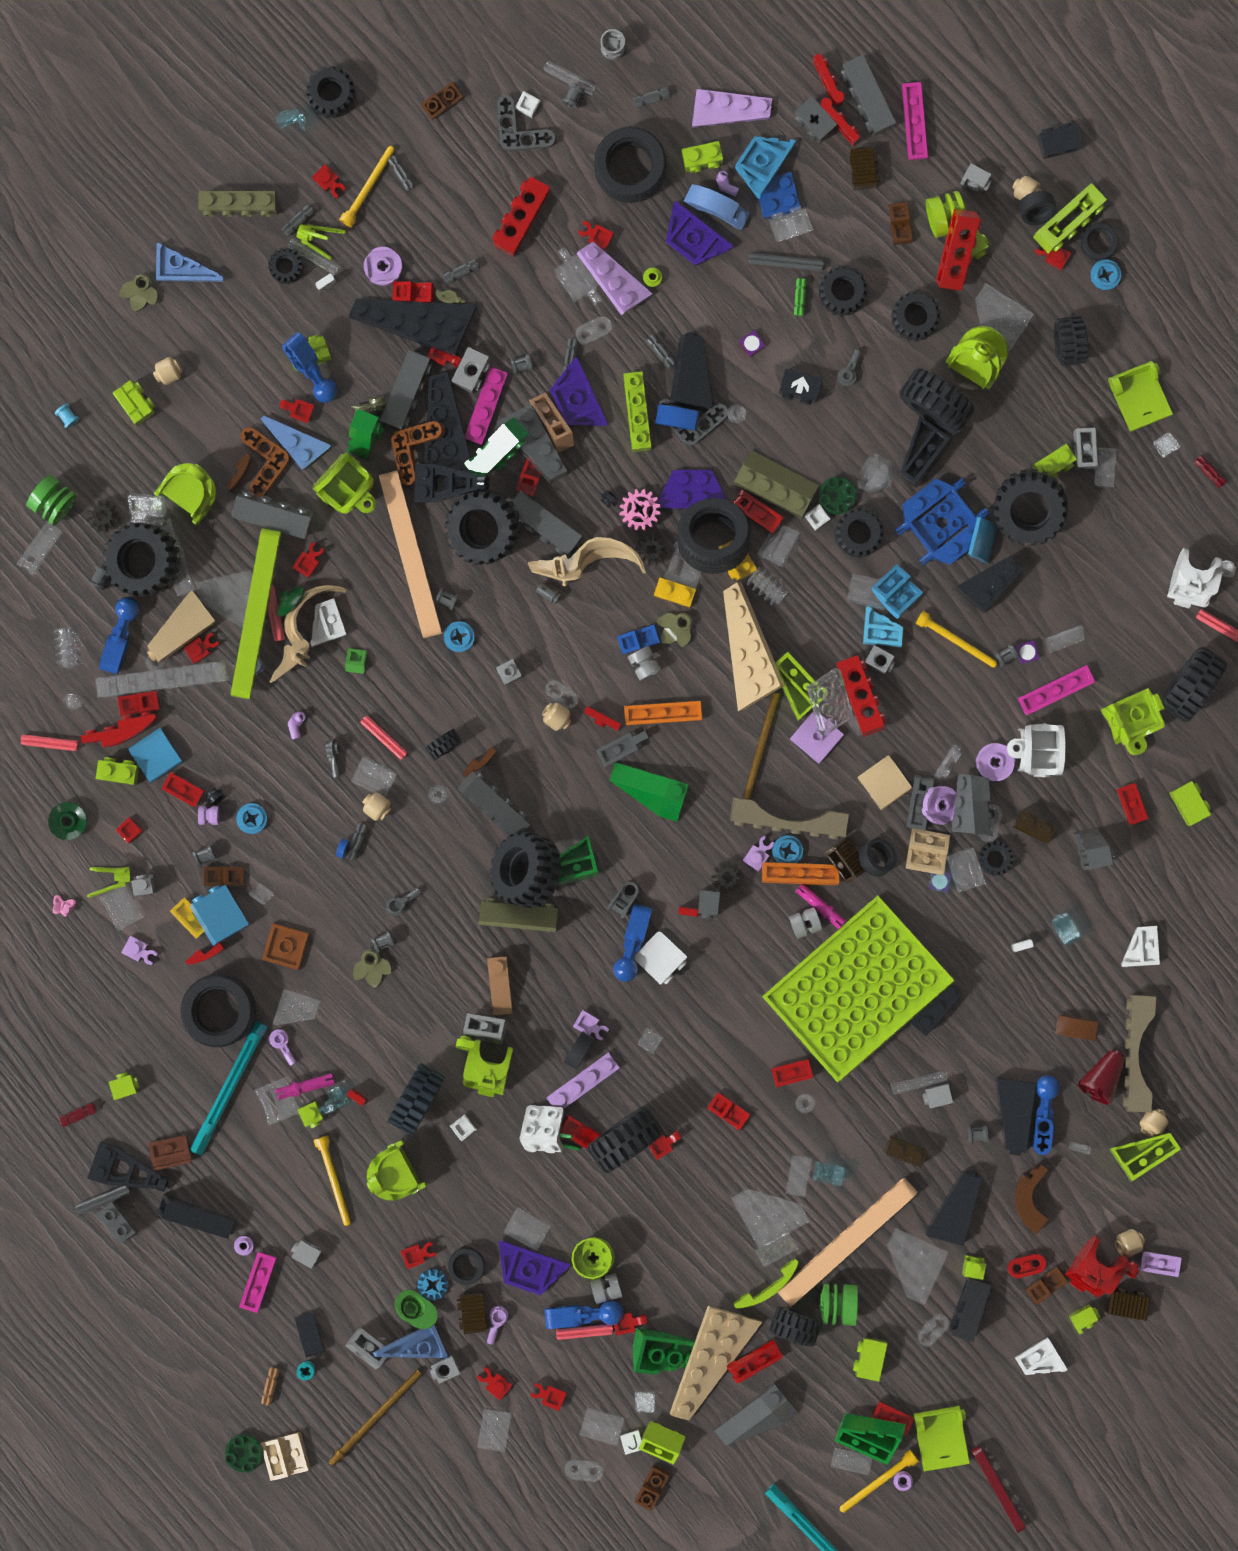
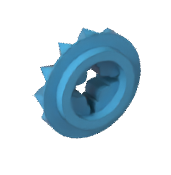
[1090,259,1121,291]
[444,621,474,652]
[236,803,267,834]
[772,835,803,863]
[417,1269,448,1300]

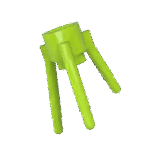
[297,224,346,260]
[87,867,130,898]

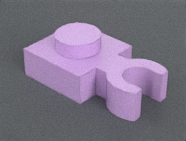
[742,836,774,871]
[121,936,158,965]
[573,1010,609,1040]

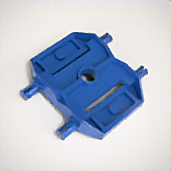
[895,478,990,566]

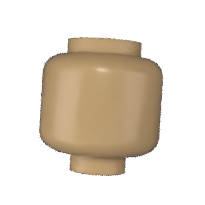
[1012,176,1042,201]
[153,357,183,385]
[542,702,571,731]
[362,792,392,821]
[1140,1108,1169,1138]
[1115,1229,1145,1258]

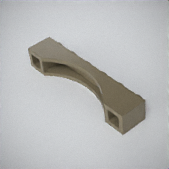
[730,797,849,840]
[1123,995,1156,1113]

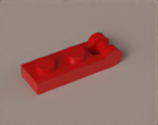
[813,53,844,107]
[820,98,860,146]
[732,489,784,534]
[727,1340,783,1383]

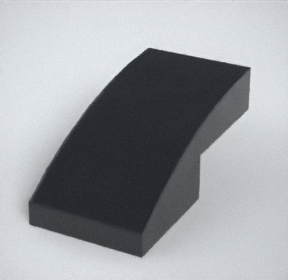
[295,1312,325,1358]

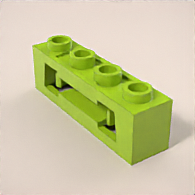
[1033,183,1107,254]
[623,371,651,452]

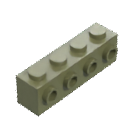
[198,191,277,217]

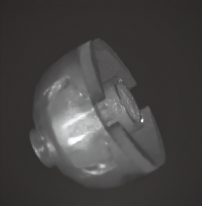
[857,453,893,493]

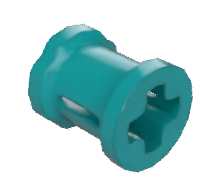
[297,1361,316,1381]

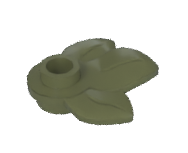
[119,274,158,312]
[351,397,387,412]
[657,613,692,647]
[353,949,391,987]

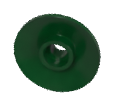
[276,586,305,617]
[48,802,87,840]

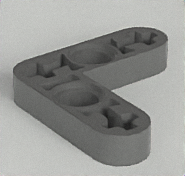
[497,95,555,152]
[657,399,728,446]

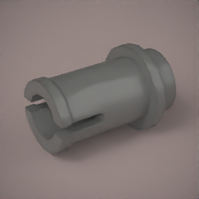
[536,582,561,604]

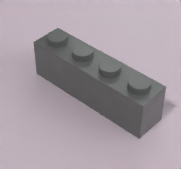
[840,55,896,137]
[380,350,433,430]
[231,491,314,539]
[512,491,582,556]

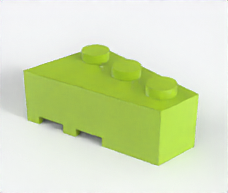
[775,652,827,721]
[1110,1133,1181,1182]

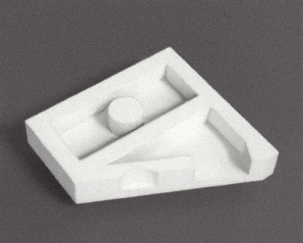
[310,598,347,647]
[1121,926,1160,967]
[1015,1337,1068,1375]

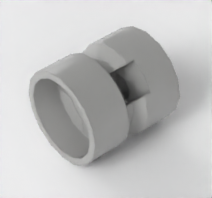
[601,29,625,60]
[627,646,661,681]
[789,907,822,939]
[590,1273,622,1304]

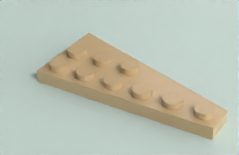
[723,582,784,711]
[670,1306,762,1420]

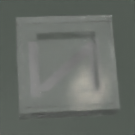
[637,1028,663,1054]
[1069,1141,1091,1155]

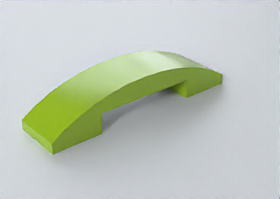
[733,1258,798,1308]

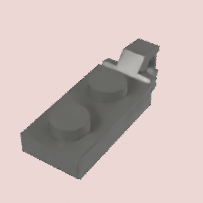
[596,731,649,767]

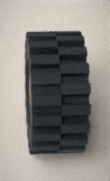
[387,1063,446,1136]

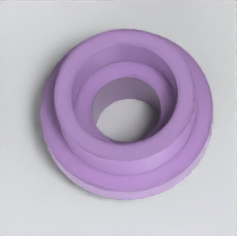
[234,1236,254,1256]
[893,1471,913,1491]

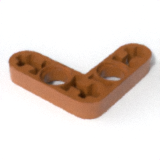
[391,421,445,486]
[241,427,290,497]

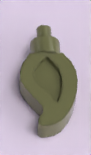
[436,290,465,304]

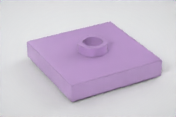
[790,710,844,764]

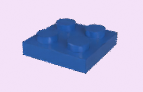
[758,172,801,219]

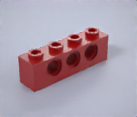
[492,176,551,257]
[936,209,981,291]
[836,655,887,737]

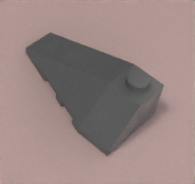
[714,1382,798,1446]

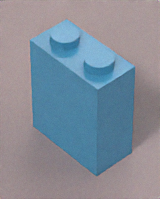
[190,885,249,946]

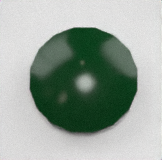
[819,477,857,515]
[225,1434,263,1473]

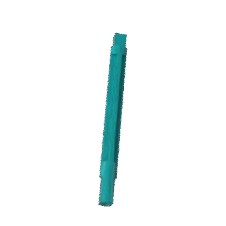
[190,1021,268,1155]
[765,1484,838,1551]

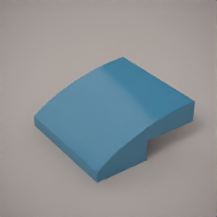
[968,517,998,564]
[872,564,923,619]
[128,728,183,783]

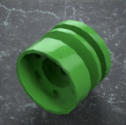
[26,474,77,526]
[819,1283,858,1326]

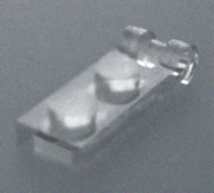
[17,521,64,576]

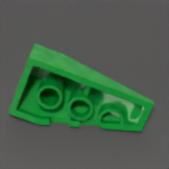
[609,762,688,822]
[632,1328,696,1375]

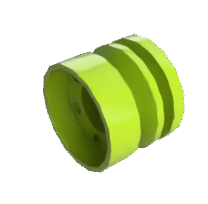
[925,191,968,238]
[572,1237,615,1279]

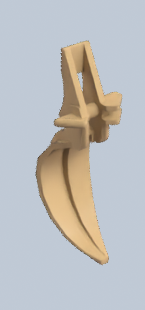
[528,537,646,586]
[270,585,347,683]

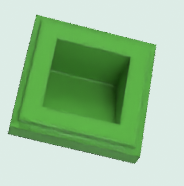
[345,648,367,674]

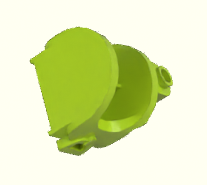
[945,326,1008,390]
[312,452,376,514]
[154,463,216,526]
[1101,688,1165,755]
[455,1036,513,1097]
[367,1139,427,1201]

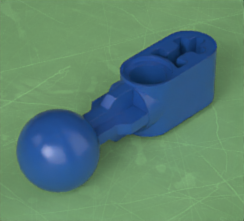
[282,332,338,403]
[99,597,140,675]
[613,903,652,982]
[1032,1075,1060,1155]
[544,1300,624,1329]

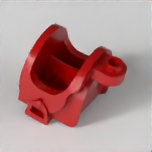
[1065,1236,1140,1297]

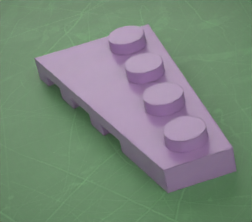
[692,89,772,128]
[577,242,652,315]

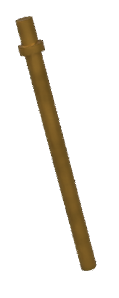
[743,692,780,799]
[328,1369,422,1467]

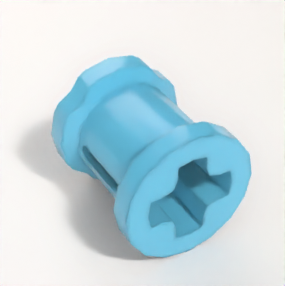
[55,403,80,429]

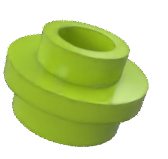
[643,268,662,287]

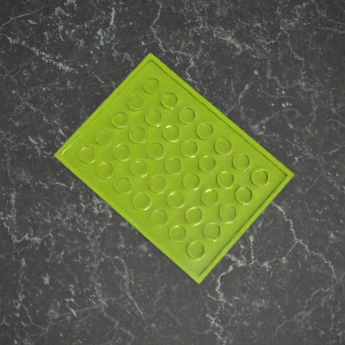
[762,895,955,1084]

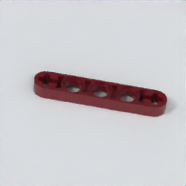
[971,1446,1026,1533]

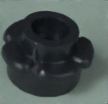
[601,490,618,507]
[207,788,225,805]

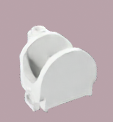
[1167,548,1236,608]
[1007,723,1065,777]

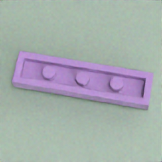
[546,1052,620,1109]

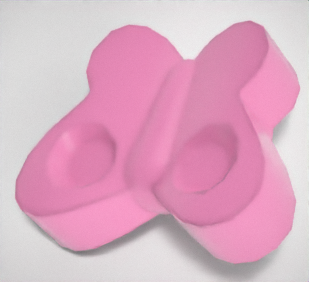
[53,895,76,917]

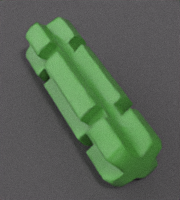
[794,278,807,316]

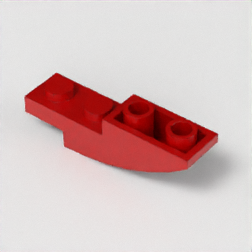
[81,711,158,748]

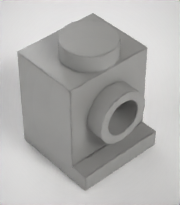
[960,163,992,191]
[131,874,156,896]

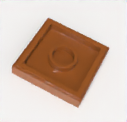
[262,923,310,970]

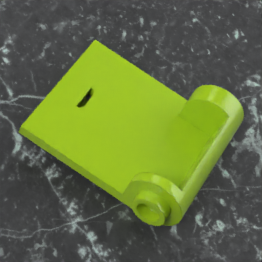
[1108,361,1173,432]
[914,1406,970,1472]

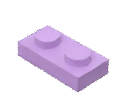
[1139,1251,1181,1277]

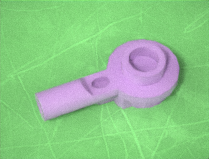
[269,1029,296,1066]
[487,1306,508,1345]

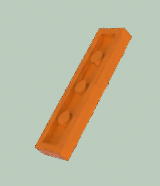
[624,701,702,726]
[762,862,839,885]

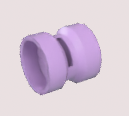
[198,806,220,825]

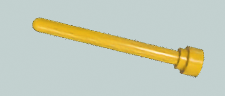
[339,146,395,228]
[915,610,997,668]
[314,1135,351,1226]
[840,1449,919,1512]

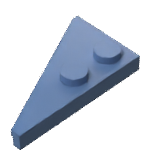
[156,243,224,282]
[260,416,331,471]
[373,1325,448,1358]

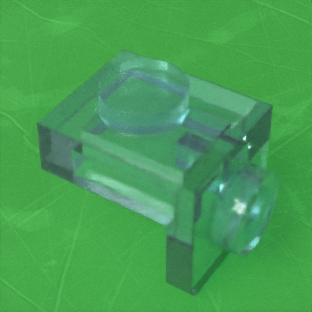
[275,109,306,131]
[1052,912,1081,946]
[812,1161,845,1186]

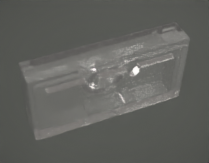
[786,1155,812,1197]

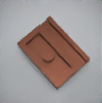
[148,1135,192,1171]

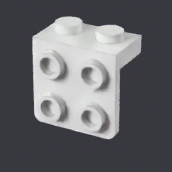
[635,932,687,985]
[520,1105,564,1153]

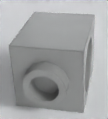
[865,645,895,674]
[496,659,522,686]
[922,1083,953,1108]
[291,1239,322,1269]
[430,1354,461,1384]

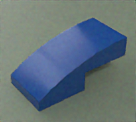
[655,405,699,431]
[617,625,661,655]

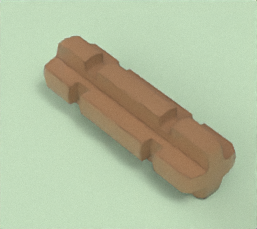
[261,1367,280,1406]

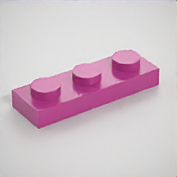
[239,1251,277,1313]

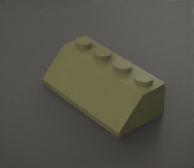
[734,450,819,519]
[478,898,558,932]

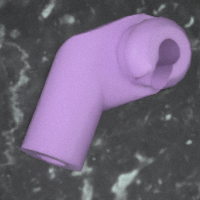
[716,171,739,197]
[288,712,306,740]

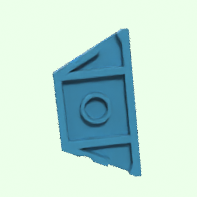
[735,136,796,199]

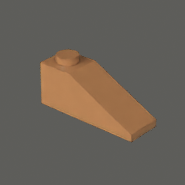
[529,392,574,453]
[487,956,513,1015]

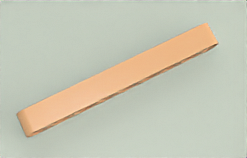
[379,470,442,638]
[777,1178,918,1307]

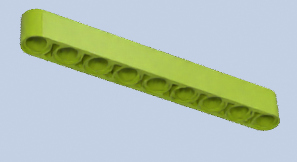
[231,528,281,699]

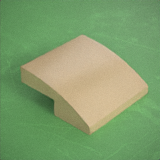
[857,755,913,811]
[906,828,950,875]
[260,1432,311,1481]

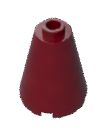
[1077,1050,1125,1105]

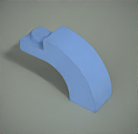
[684,184,750,230]

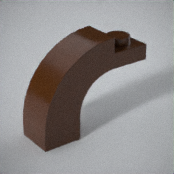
[1014,1164,1049,1235]

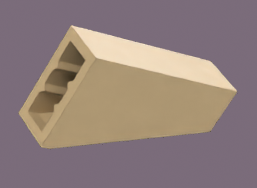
[147,591,215,664]

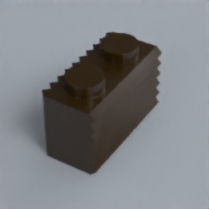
[849,147,880,190]
[1013,810,1057,844]
[825,837,865,884]
[884,1136,928,1168]
[1106,1287,1151,1321]
[457,1291,488,1334]

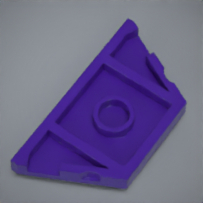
[666,201,733,266]
[550,357,608,426]
[657,470,727,509]
[499,1240,570,1295]

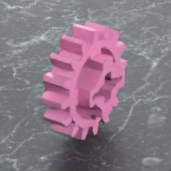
[620,489,661,531]

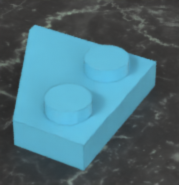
[863,606,903,648]

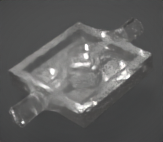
[553,247,602,305]

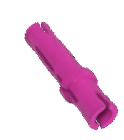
[795,884,846,930]
[275,1073,334,1101]

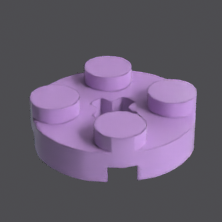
[364,247,402,286]
[976,743,1015,781]
[922,786,956,825]

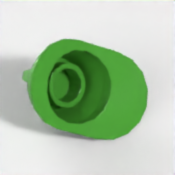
[395,1290,438,1329]

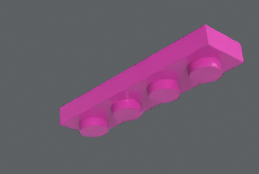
[902,82,928,161]
[465,367,508,445]
[1018,665,1095,716]

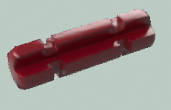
[1194,455,1226,488]
[59,1103,97,1127]

